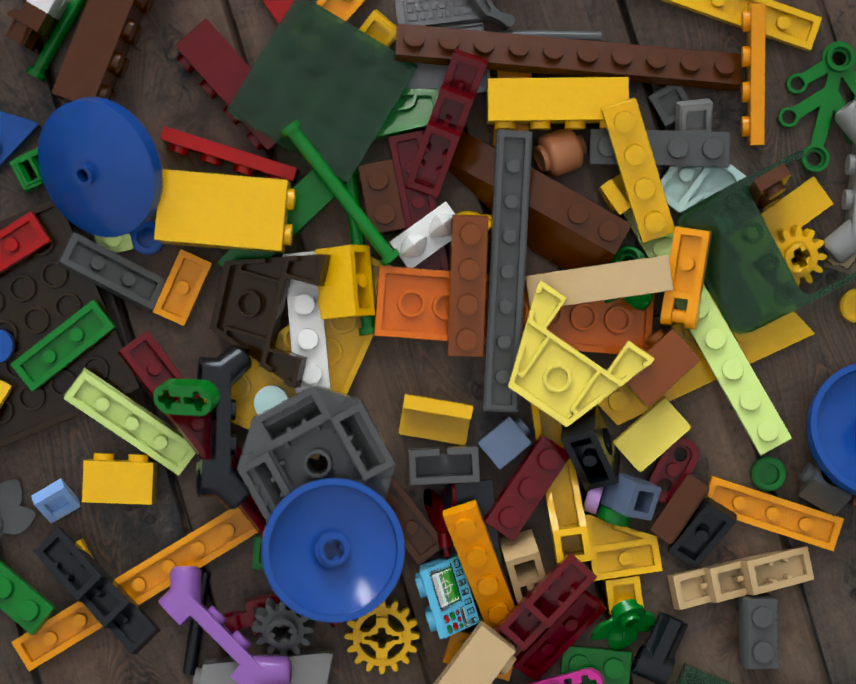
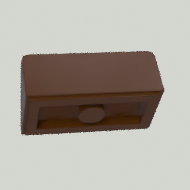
[650,474,710,544]

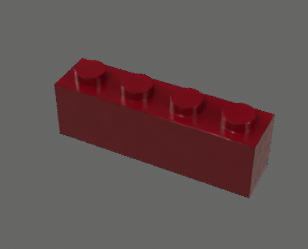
[175,18,301,153]

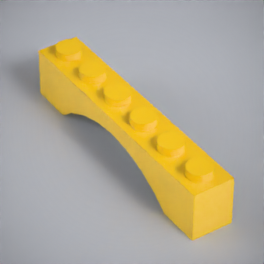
[529,402,593,565]

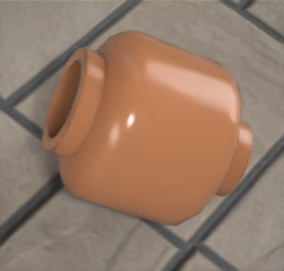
[533,128,587,177]

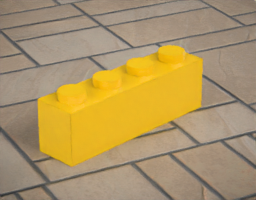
[486,77,629,130]

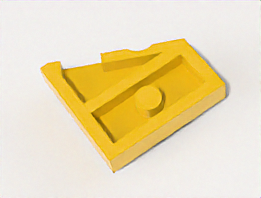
[585,514,663,581]

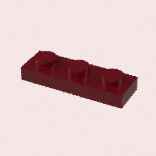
[483,434,570,541]
[513,590,606,681]

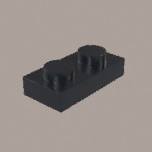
[668,497,737,569]

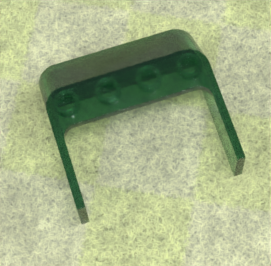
[678,149,856,334]

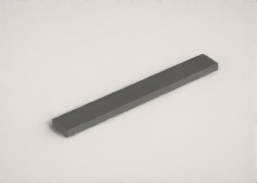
[482,130,533,412]

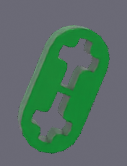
[153,378,220,416]

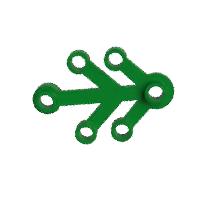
[777,41,856,173]

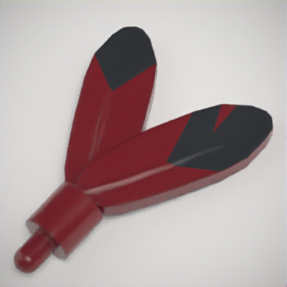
[423,483,457,559]

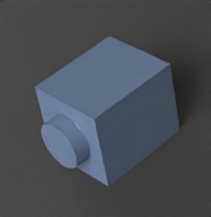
[477,415,532,470]
[600,472,662,521]

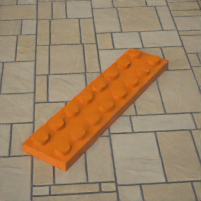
[374,266,655,354]

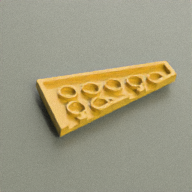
[597,258,815,426]

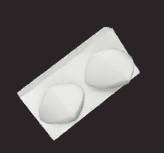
[389,202,456,268]

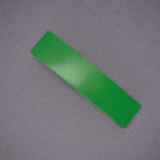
[217,169,335,268]

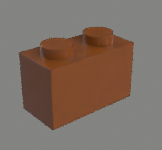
[625,328,701,407]

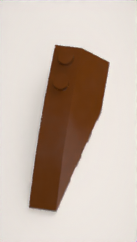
[448,132,632,270]

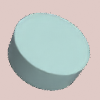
[254,386,289,415]

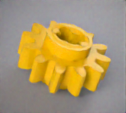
[763,225,827,287]

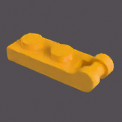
[660,226,712,330]

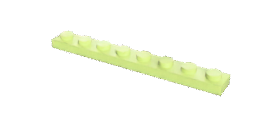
[623,209,792,456]

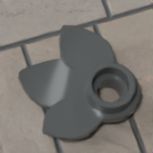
[0,479,36,537]

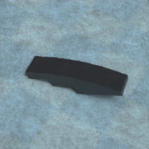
[34,527,161,655]

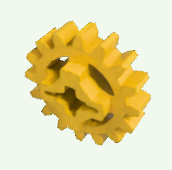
[344,599,420,674]

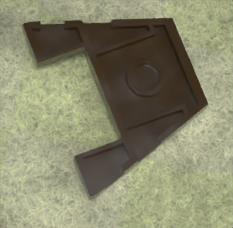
[210,254,331,389]

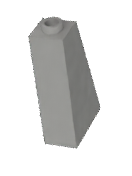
[193,647,334,684]

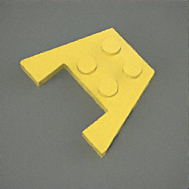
[508,280,655,427]

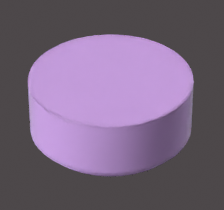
[583,487,604,515]

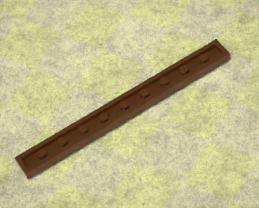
[395,23,741,91]

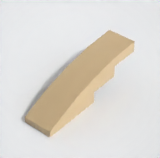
[525,255,673,308]
[667,546,815,610]

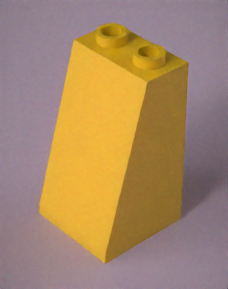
[154,169,296,253]

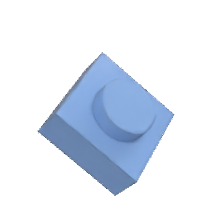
[31,478,81,524]

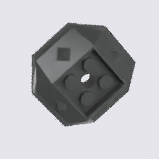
[237,384,396,522]

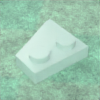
[660,164,746,213]

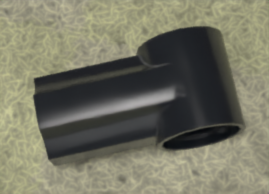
[631,611,688,684]

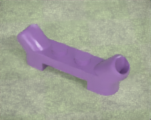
[158,566,292,684]

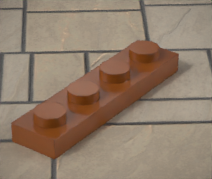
[447,215,489,357]

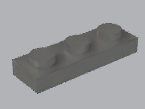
[56,232,166,312]

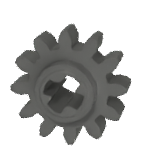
[252,598,315,655]

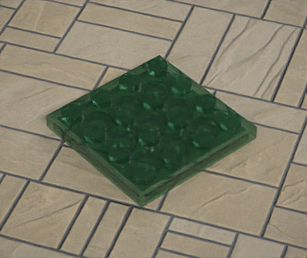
[226,0,418,185]

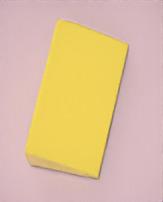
[613,396,691,472]

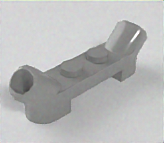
[822,100,856,263]

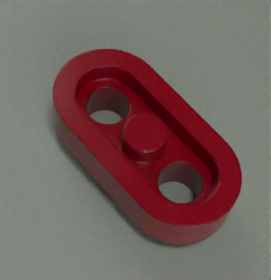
[647,437,699,503]

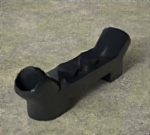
[196,345,252,510]

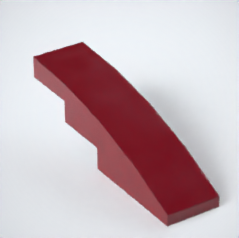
[405,48,489,198]
[493,552,597,674]

